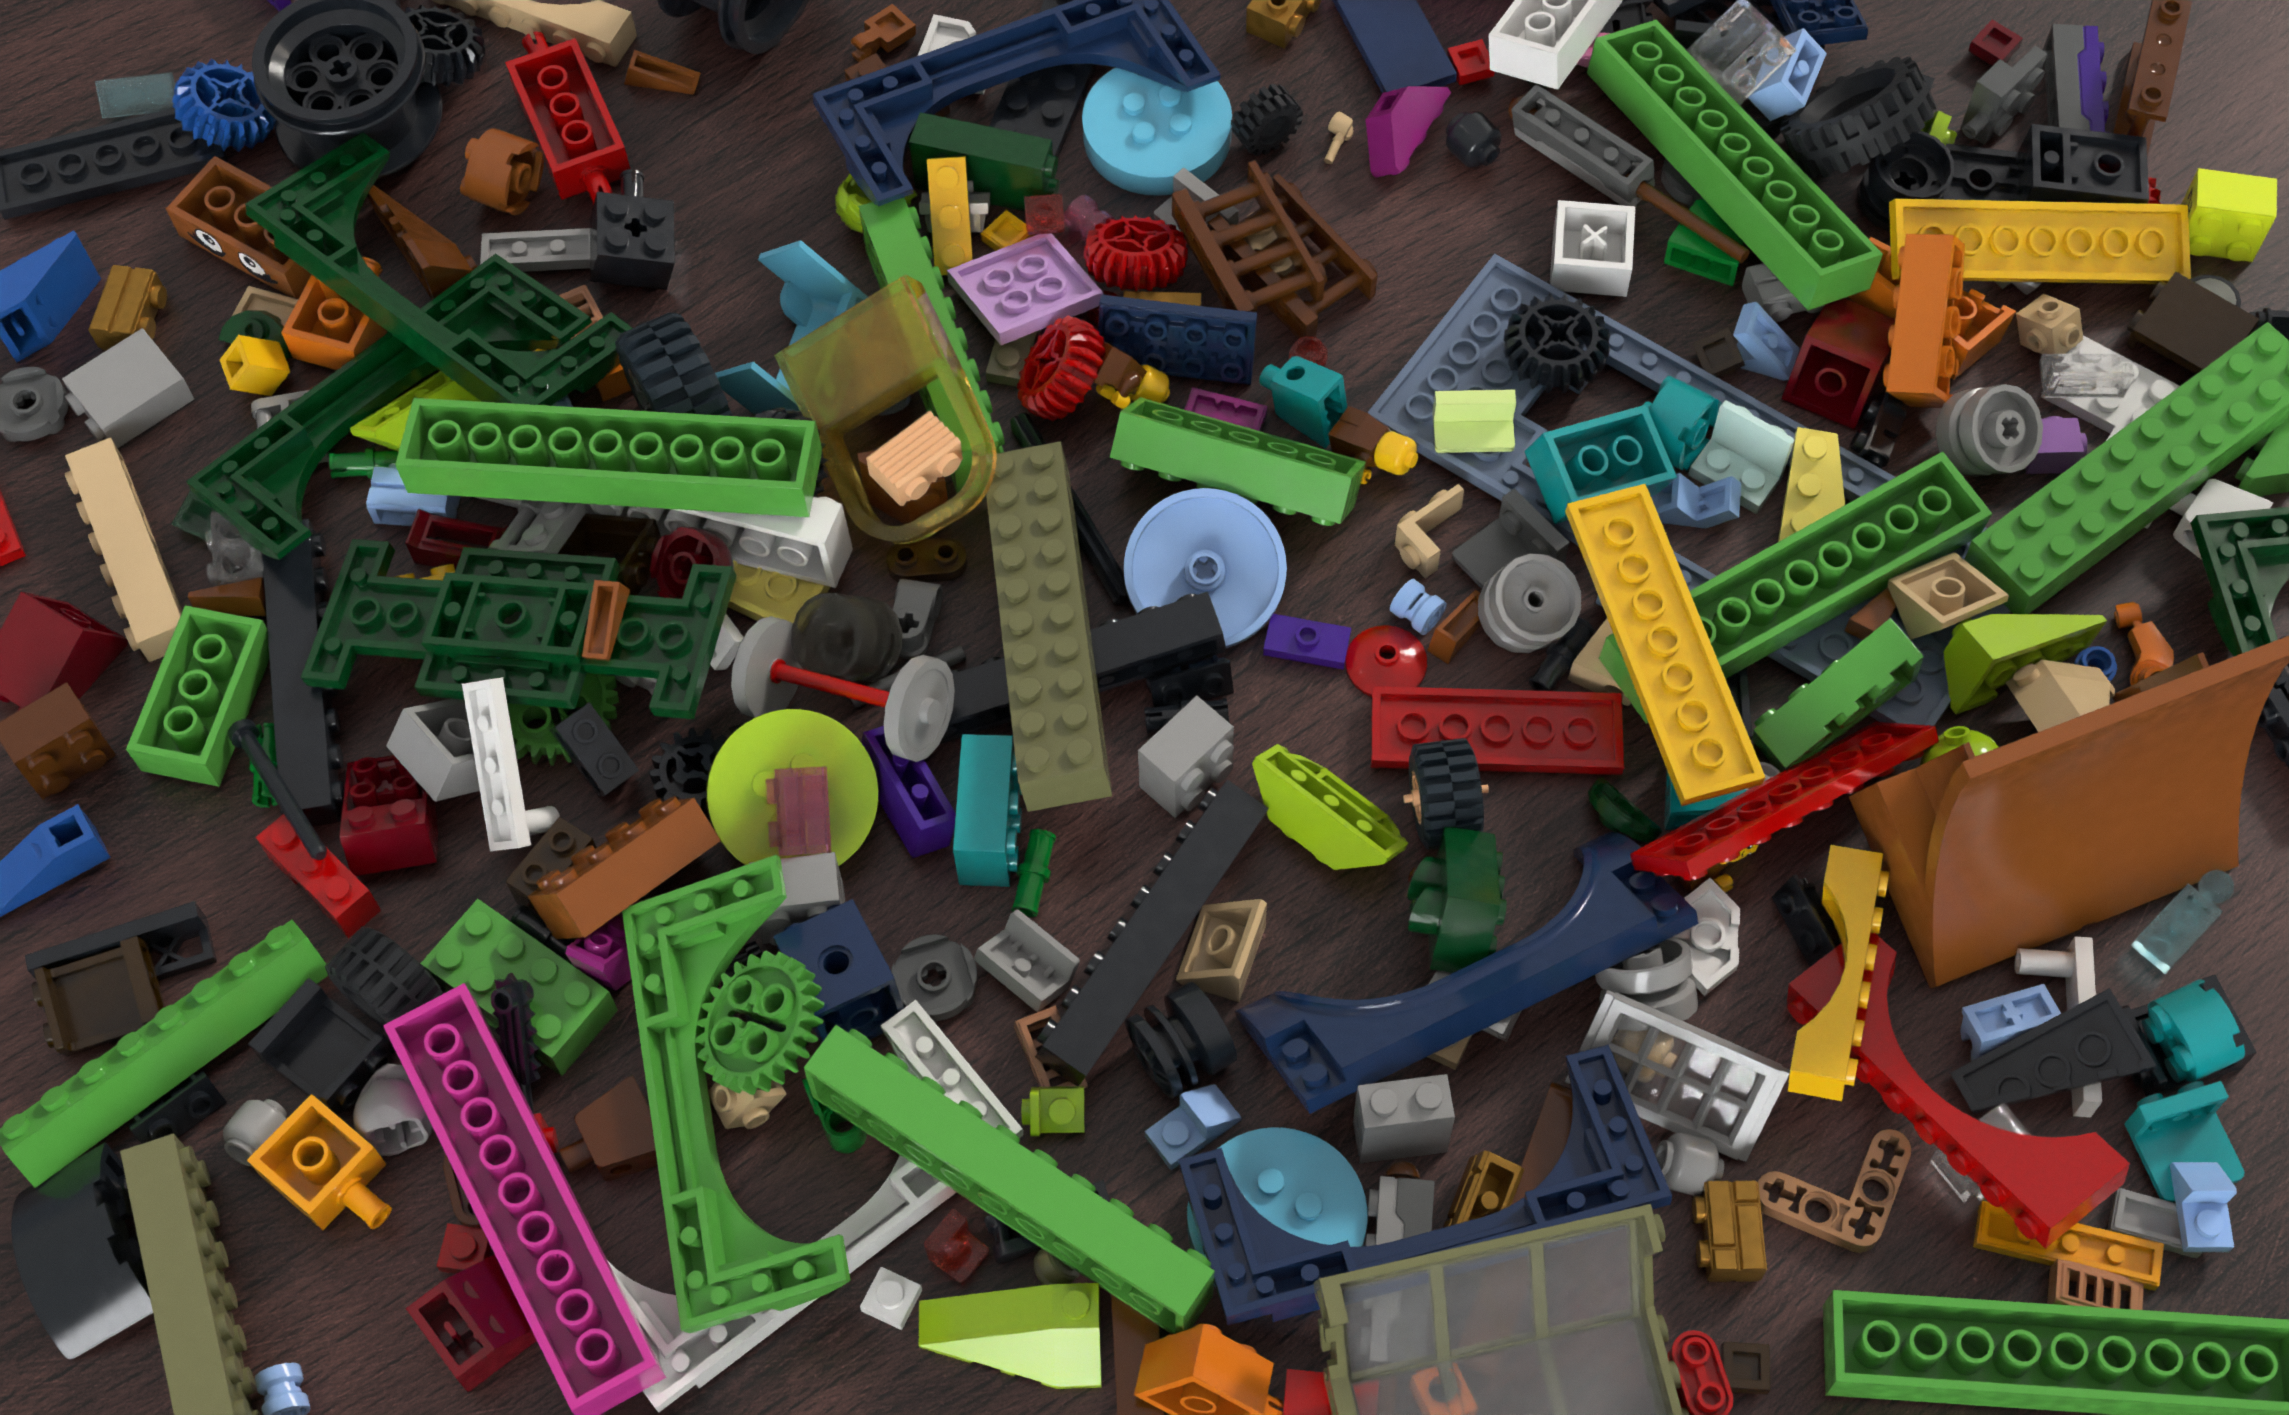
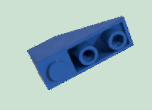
[0,804,111,917]

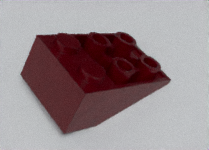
[339,755,438,876]
[405,1255,537,1392]

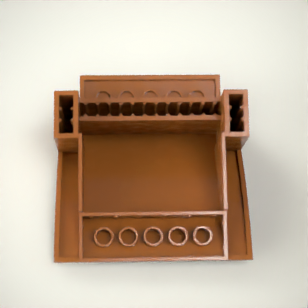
[1849,636,2289,989]

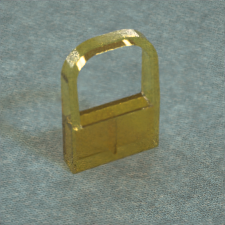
[774,274,997,544]

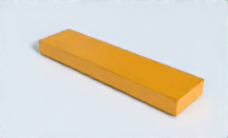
[1973,1201,2164,1291]

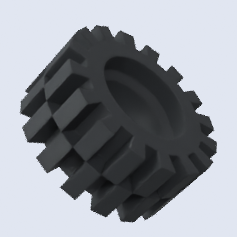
[1231,84,1303,156]

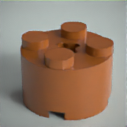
[460,128,544,215]

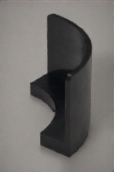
[11,1142,153,1359]

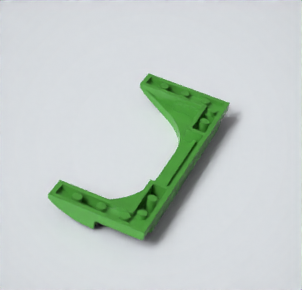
[622,855,851,1334]

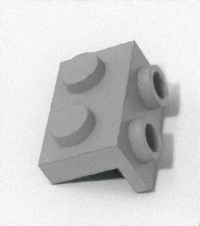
[974,910,1080,1012]

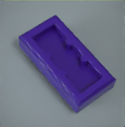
[1263,614,1351,670]

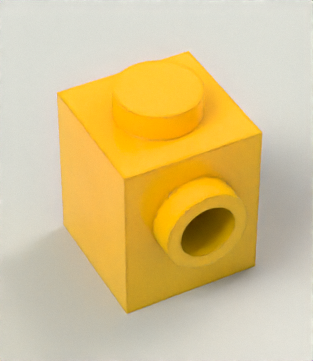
[220,335,290,396]

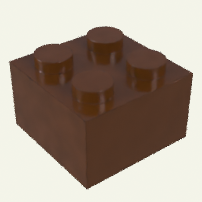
[0,682,116,800]

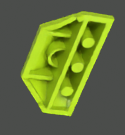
[350,371,481,451]
[1252,744,1408,870]

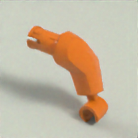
[2114,602,2174,686]

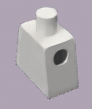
[2169,479,2273,560]

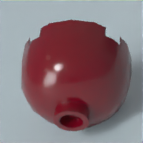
[650,527,734,599]

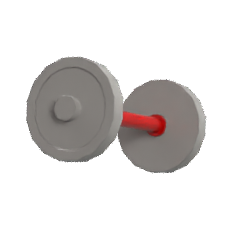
[731,616,955,762]

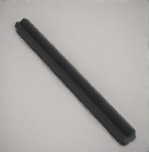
[1010,412,1129,605]

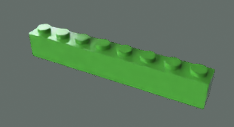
[0,920,328,1188]

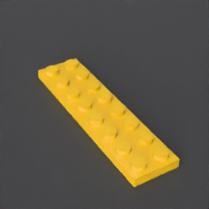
[1889,199,2191,284]
[1565,483,1766,806]

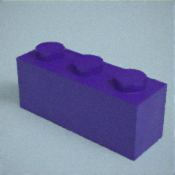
[861,726,956,859]

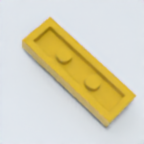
[927,156,973,275]

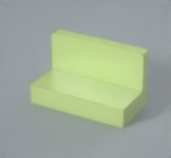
[1432,390,1516,453]

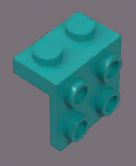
[2124,1081,2245,1202]

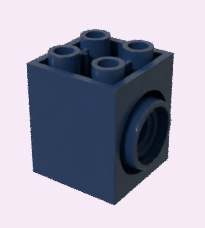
[773,899,904,1044]

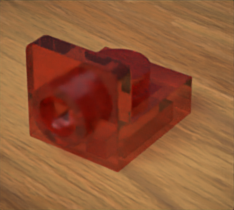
[1024,194,1065,235]
[924,1208,989,1284]

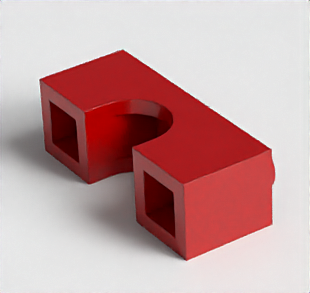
[255,814,381,939]

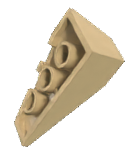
[2005,660,2115,732]

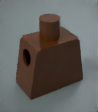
[559,1075,658,1181]

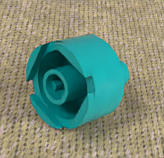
[1644,376,1722,470]
[2142,979,2245,1083]

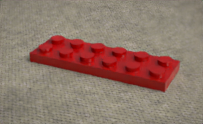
[1371,686,1624,775]

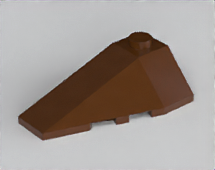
[367,185,477,301]

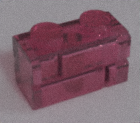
[765,766,831,856]

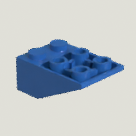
[0,231,101,363]

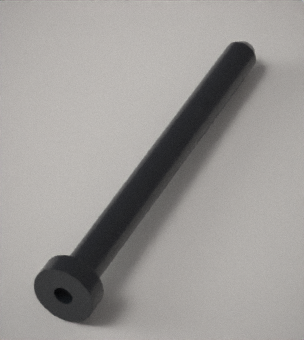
[228,719,327,860]

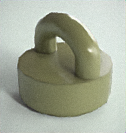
[1034,1249,1080,1285]

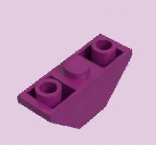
[1366,86,1451,178]
[565,900,642,991]

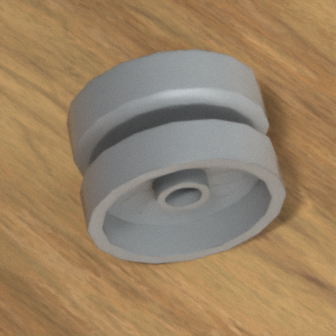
[1936,384,2043,477]
[1478,553,1581,653]
[1595,937,1698,1031]

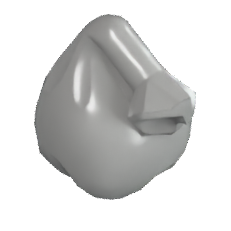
[353,1063,433,1156]

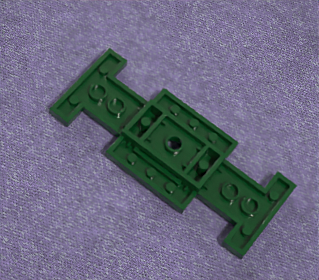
[301,539,737,719]

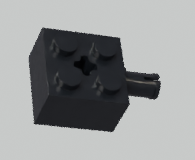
[590,169,675,290]

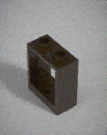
[558,513,661,595]

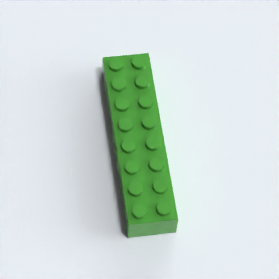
[858,197,1005,496]

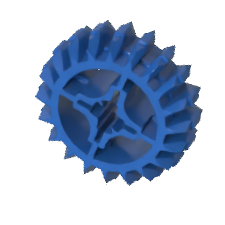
[172,58,276,152]

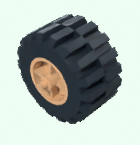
[1403,738,1489,850]

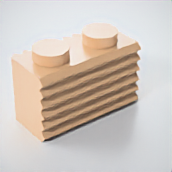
[866,411,963,506]

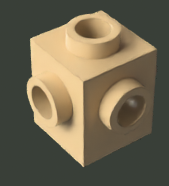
[2016,293,2083,360]
[708,1080,786,1129]

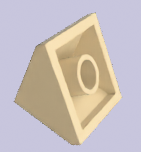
[1888,552,2009,640]
[1176,899,1267,1002]

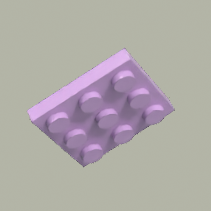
[947,230,1103,345]

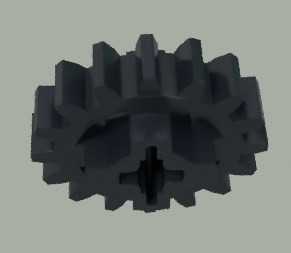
[649,727,727,813]

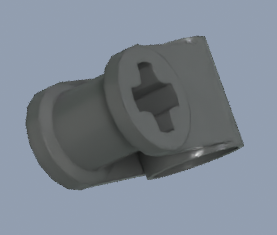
[889,579,943,660]

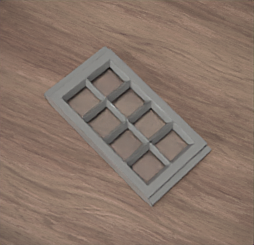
[1565,990,1790,1162]

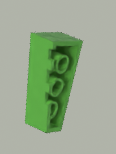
[1752,618,1924,773]

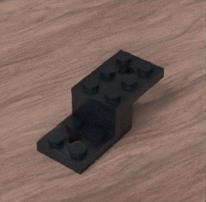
[1941,124,2149,204]

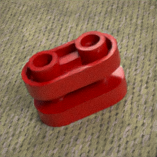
[1667,1330,1733,1415]

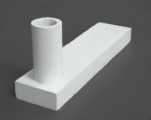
[462,677,560,851]
[2015,936,2102,1117]

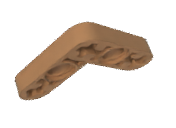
[1758,1129,1911,1253]

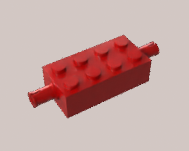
[505,31,631,205]

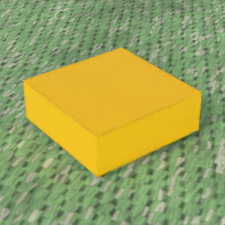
[981,210,1035,251]

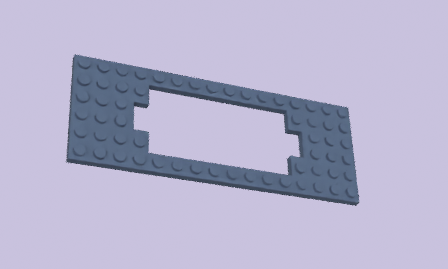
[1368,254,2011,726]

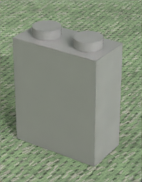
[62,328,194,448]
[1353,1074,1455,1163]

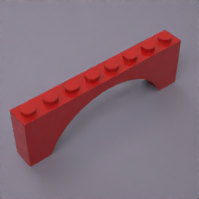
[1787,933,2130,1249]

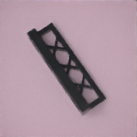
[25,901,217,1012]

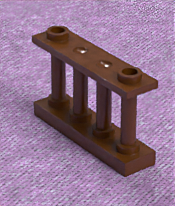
[2111,0,2192,158]
[1172,160,1327,312]
[1207,173,1378,346]

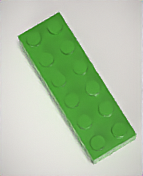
[1110,397,1366,526]

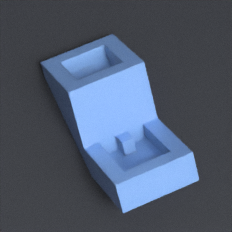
[1651,473,1741,528]

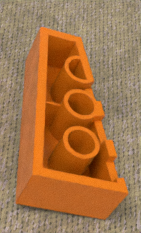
[1883,234,1965,408]
[1848,237,2016,380]

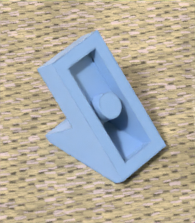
[1733,302,1800,381]
[1144,1084,1242,1170]
[2170,1162,2237,1252]

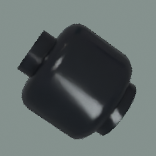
[1446,111,1502,168]

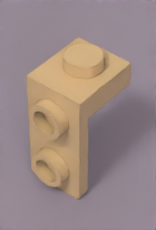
[1395,484,1464,579]

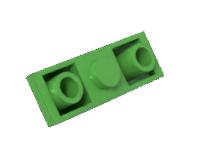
[2234,419,2289,496]

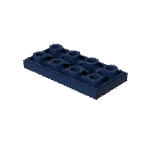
[1332,0,1457,93]
[1770,0,1869,45]
[1098,295,1257,385]

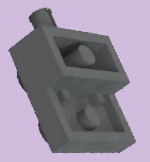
[1960,45,2048,145]

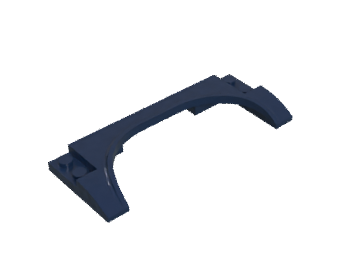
[813,0,1221,207]
[1235,832,1699,1114]
[1178,1044,1672,1326]

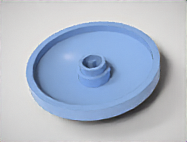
[1124,488,1287,648]

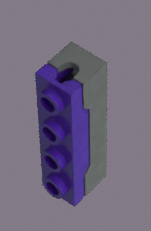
[2043,24,2110,133]

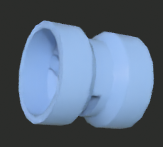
[1390,579,1447,635]
[254,1363,311,1415]

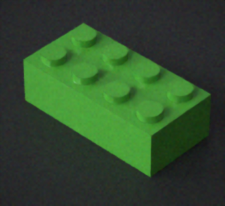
[126,605,270,787]
[420,899,618,1076]

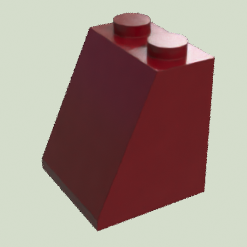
[1781,298,1895,429]
[0,591,128,711]

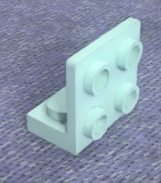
[1688,400,1794,514]

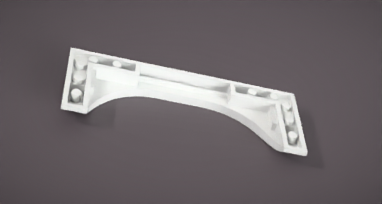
[607,1000,1023,1413]

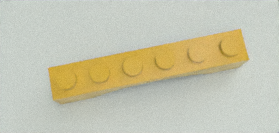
[1788,845,1889,1101]

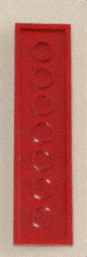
[1630,721,1939,881]

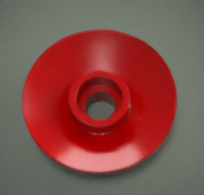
[1345,625,1427,697]

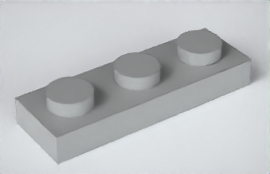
[480,228,590,272]

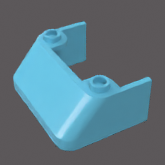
[715,240,877,429]

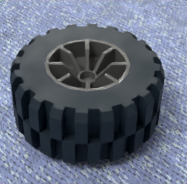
[615,312,733,416]

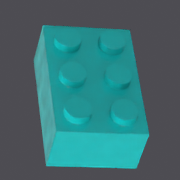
[1524,405,1677,524]
[953,734,1022,887]

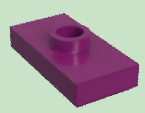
[1184,387,1268,431]

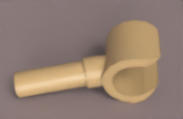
[1324,111,1353,165]

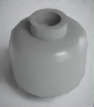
[223,1099,287,1166]
[1655,1133,1724,1196]

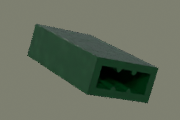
[909,112,1060,216]

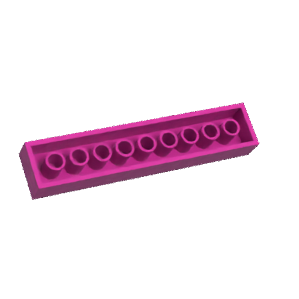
[383,983,666,1415]

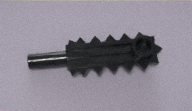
[491,972,541,1114]

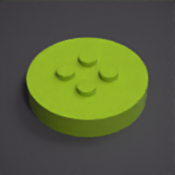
[706,709,878,866]

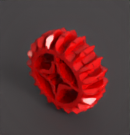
[1084,215,1188,292]
[1017,315,1105,421]

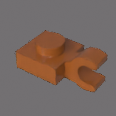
[851,4,916,62]

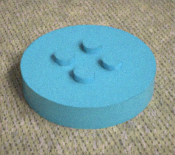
[1082,68,1232,196]
[1187,1127,1368,1286]

